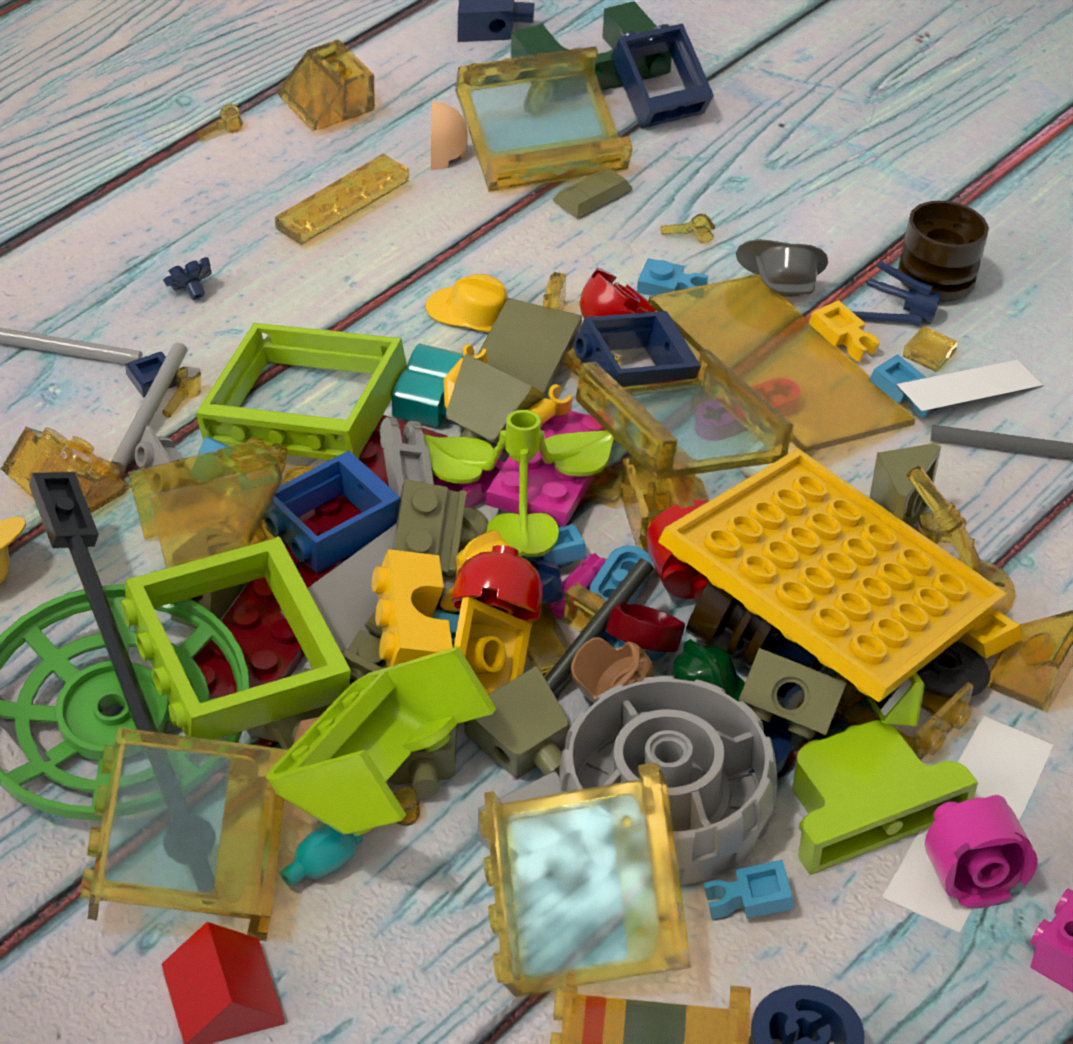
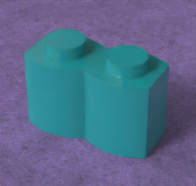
[391,343,464,427]

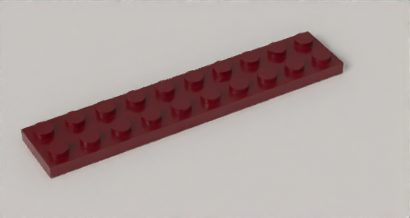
[189,415,448,699]

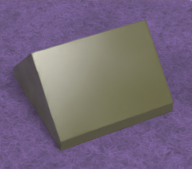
[869,443,941,529]

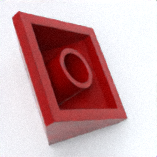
[161,921,285,1044]

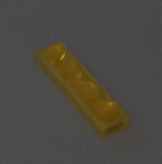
[275,153,409,245]

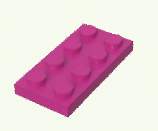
[485,410,619,527]

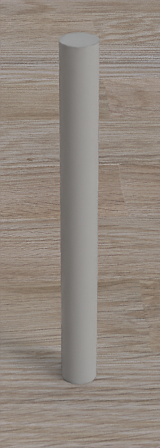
[0,328,143,364]
[110,342,188,473]

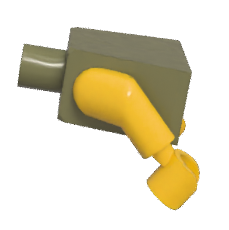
[443,344,573,443]

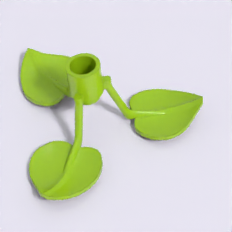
[424,410,615,557]

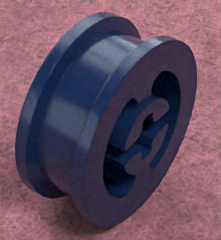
[748,985,865,1044]

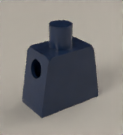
[457,0,535,42]

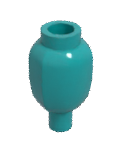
[280,823,363,887]

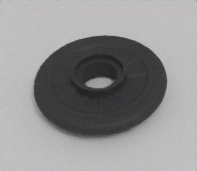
[916,641,990,699]

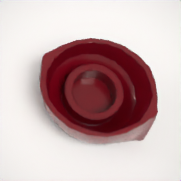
[606,603,685,652]

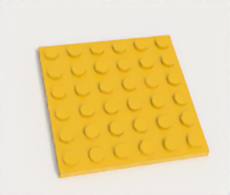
[658,449,1007,702]

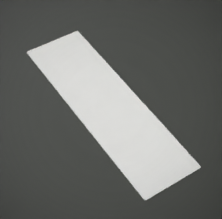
[882,716,1054,932]

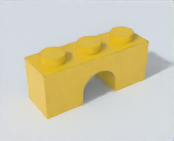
[371,549,453,667]

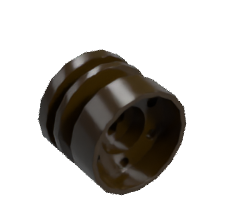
[898,201,989,300]
[686,581,780,670]

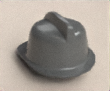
[736,239,828,297]

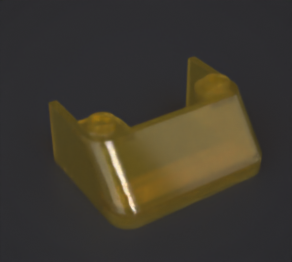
[128,443,283,567]

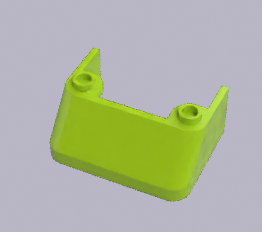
[266,646,497,836]

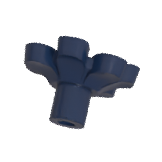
[163,257,212,300]

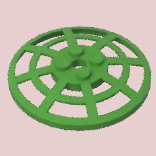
[0,584,250,821]

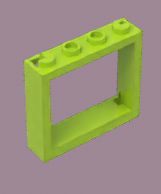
[196,323,407,460]
[120,537,351,747]

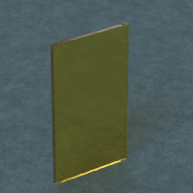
[648,274,916,453]

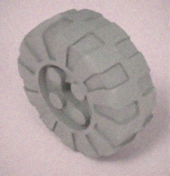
[559,676,777,886]

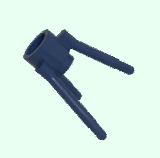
[852,261,941,327]

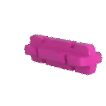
[545,553,606,619]

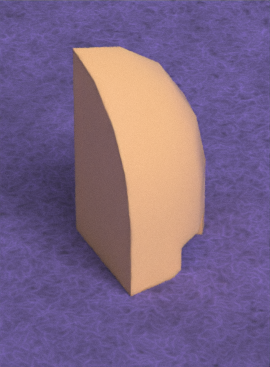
[431,101,468,170]

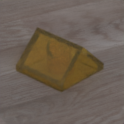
[987,610,1073,713]

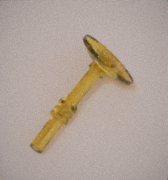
[906,466,1015,615]

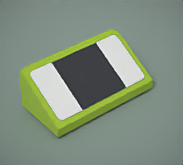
[865,673,925,727]

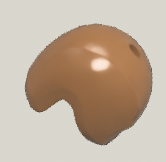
[571,637,654,703]

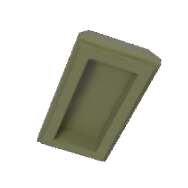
[553,167,632,219]

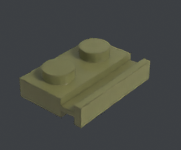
[393,479,467,577]

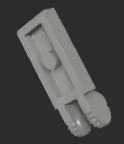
[380,417,434,497]

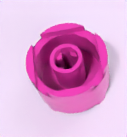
[925,795,1038,908]

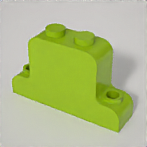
[792,720,978,875]

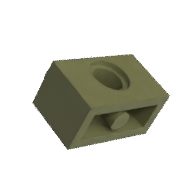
[738,648,846,740]

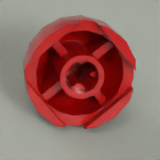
[579,268,657,318]
[451,545,543,623]

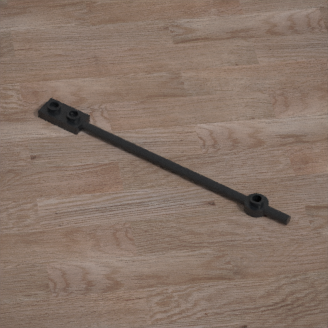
[29,472,221,907]

